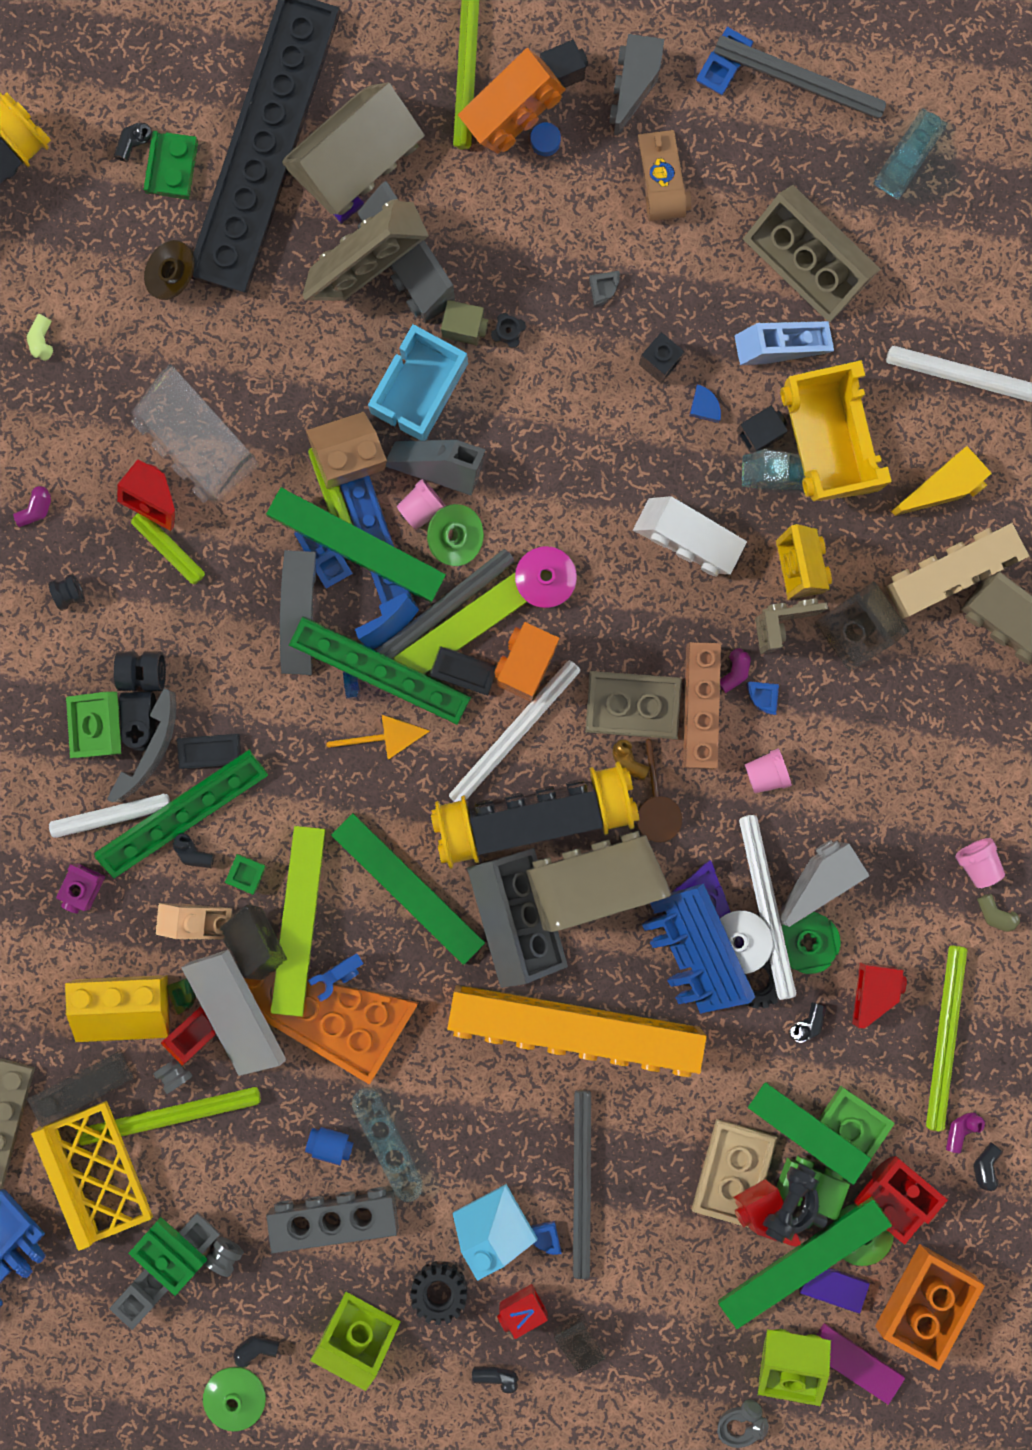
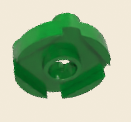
[781,912,841,974]

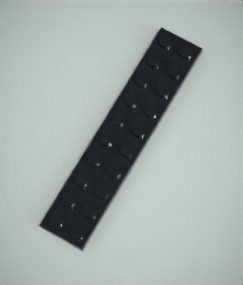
[191,0,341,296]

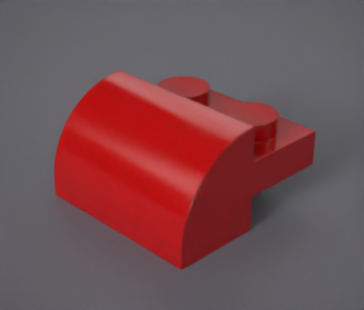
[854,1156,948,1245]

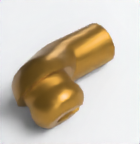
[612,739,650,781]

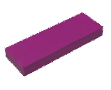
[817,1323,905,1405]

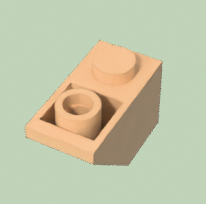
[156,903,232,939]

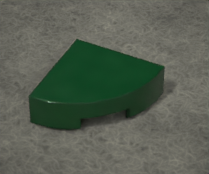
[167,978,196,1015]

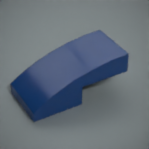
[696,27,753,96]
[294,532,353,589]
[355,592,419,650]

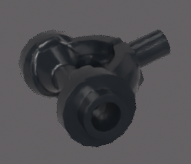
[762,1164,827,1243]

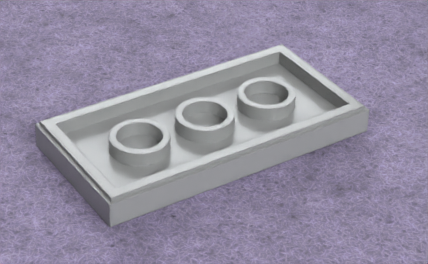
[181,950,286,1076]

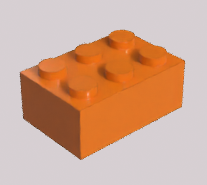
[458,48,566,154]
[494,622,560,702]
[875,1244,985,1371]

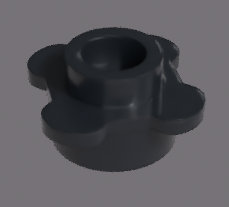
[491,313,526,348]

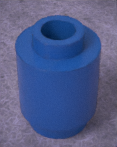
[305,1127,353,1166]

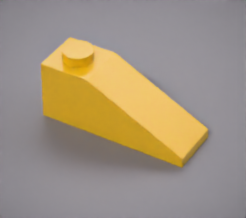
[891,446,992,516]

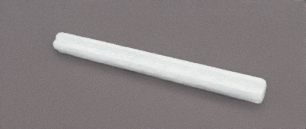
[886,346,1032,402]
[449,660,580,802]
[739,815,796,1000]

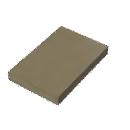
[585,671,682,740]

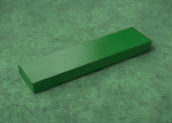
[748,1082,872,1185]

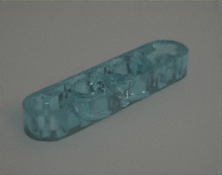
[352,1087,423,1202]

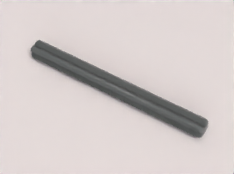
[714,36,886,119]
[376,549,514,659]
[573,1090,591,1279]

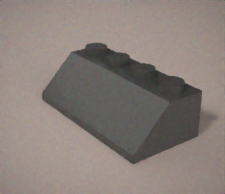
[357,181,455,323]
[467,848,568,988]

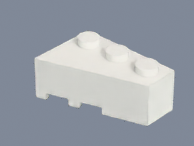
[633,496,747,577]

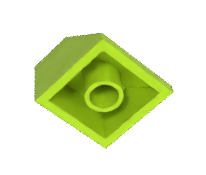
[310,1292,401,1391]
[757,1329,831,1406]

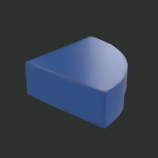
[689,384,721,423]
[747,682,779,715]
[531,1221,562,1255]

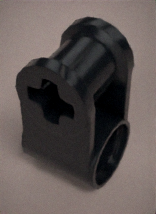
[119,691,156,752]

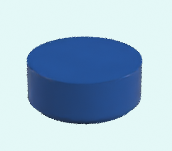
[530,122,561,156]

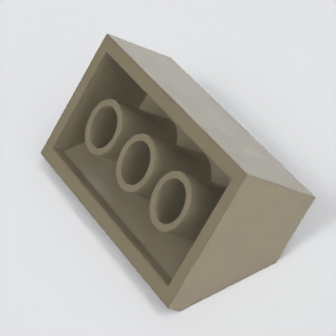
[743,185,881,323]
[303,199,429,301]
[960,572,1032,665]

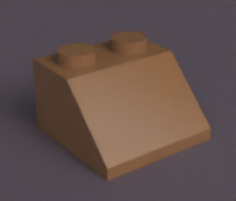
[306,412,387,489]

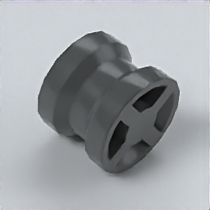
[153,1058,193,1095]
[205,1237,244,1277]

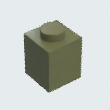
[441,300,489,346]

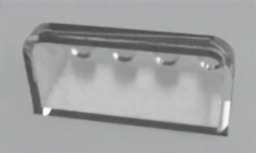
[131,364,261,506]

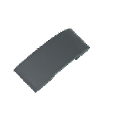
[280,550,316,675]
[107,688,176,802]
[109,1212,221,1330]

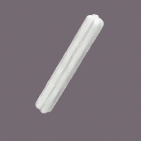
[49,794,171,838]

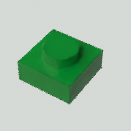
[225,854,267,895]

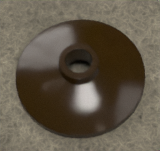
[144,240,195,300]

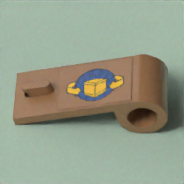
[638,130,691,221]

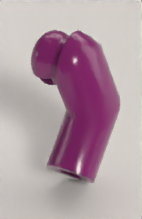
[13,486,51,528]
[720,648,751,694]
[946,1112,985,1154]

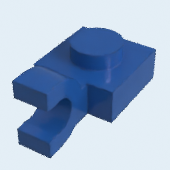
[307,953,364,1002]

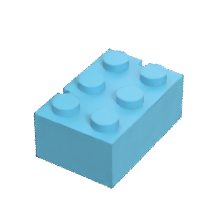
[368,324,468,441]

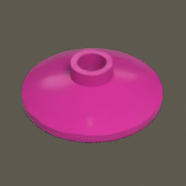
[515,546,577,608]

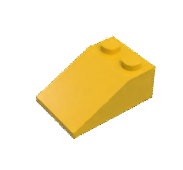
[776,524,832,600]

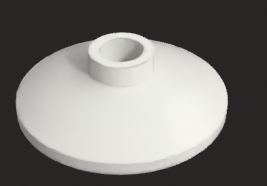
[720,911,773,974]

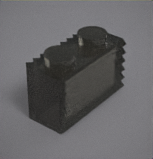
[220,905,287,980]

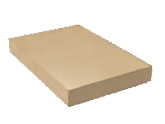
[692,1119,777,1228]

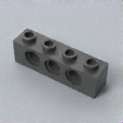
[266,1187,399,1253]

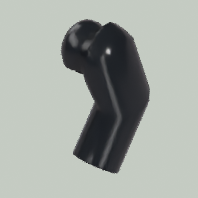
[114,123,152,162]
[173,833,214,869]
[789,1002,827,1043]
[973,1142,1003,1191]
[233,1336,280,1368]
[472,1366,519,1394]

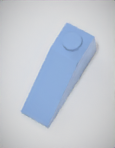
[735,321,834,365]

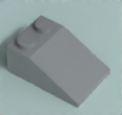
[778,840,870,927]

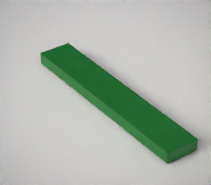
[266,487,446,603]
[289,616,471,725]
[94,749,268,879]
[331,813,485,965]
[718,1197,892,1329]

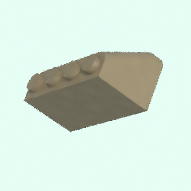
[282,82,425,215]
[526,831,671,932]

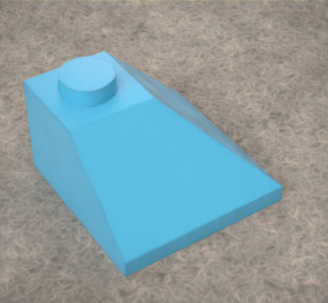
[453,1184,538,1281]

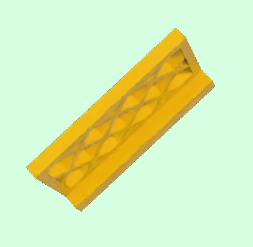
[31,1101,153,1251]

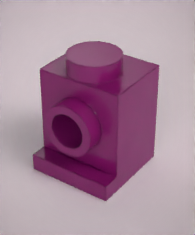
[56,863,106,914]

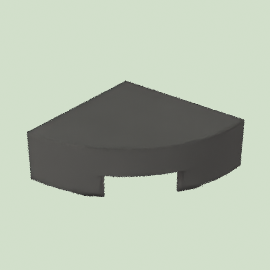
[589,271,620,308]

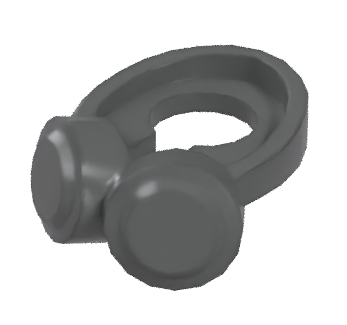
[717,1399,769,1448]

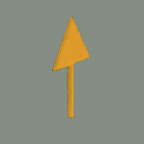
[326,714,430,759]

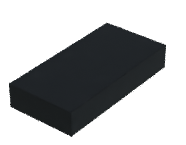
[429,646,497,696]
[177,734,241,769]

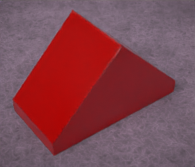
[161,1006,216,1066]

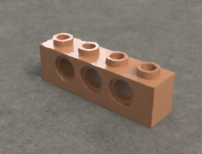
[683,642,721,769]

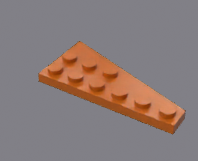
[235,961,419,1085]

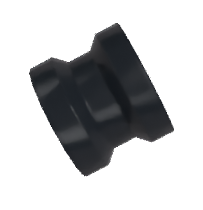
[48,573,85,611]

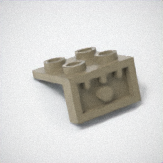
[755,599,828,654]

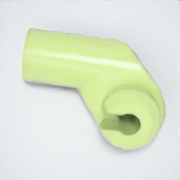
[27,314,53,361]

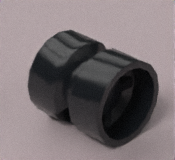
[114,651,166,691]

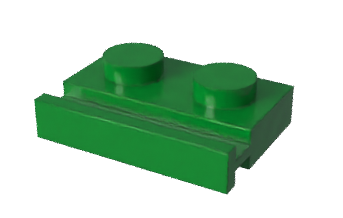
[143,131,198,200]
[128,1217,207,1296]

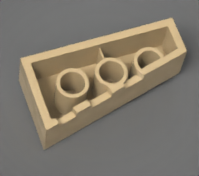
[886,523,1029,619]

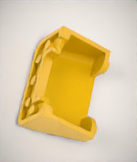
[780,360,892,501]

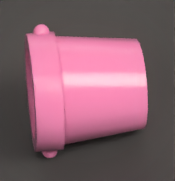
[397,479,446,530]
[745,748,792,793]
[955,838,1005,888]

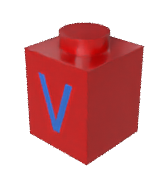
[497,1284,548,1339]

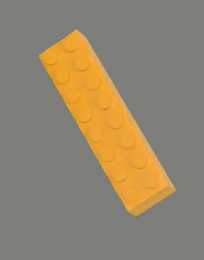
[447,985,706,1077]

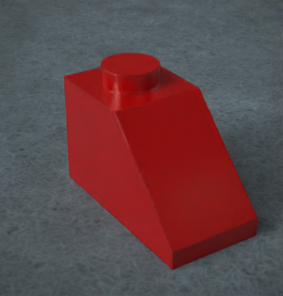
[117,459,175,531]
[852,962,907,1029]
[733,1179,801,1247]

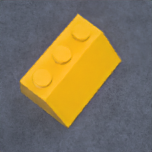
[65,975,170,1042]

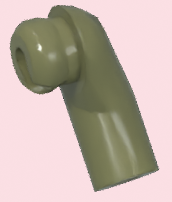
[977,893,1020,932]

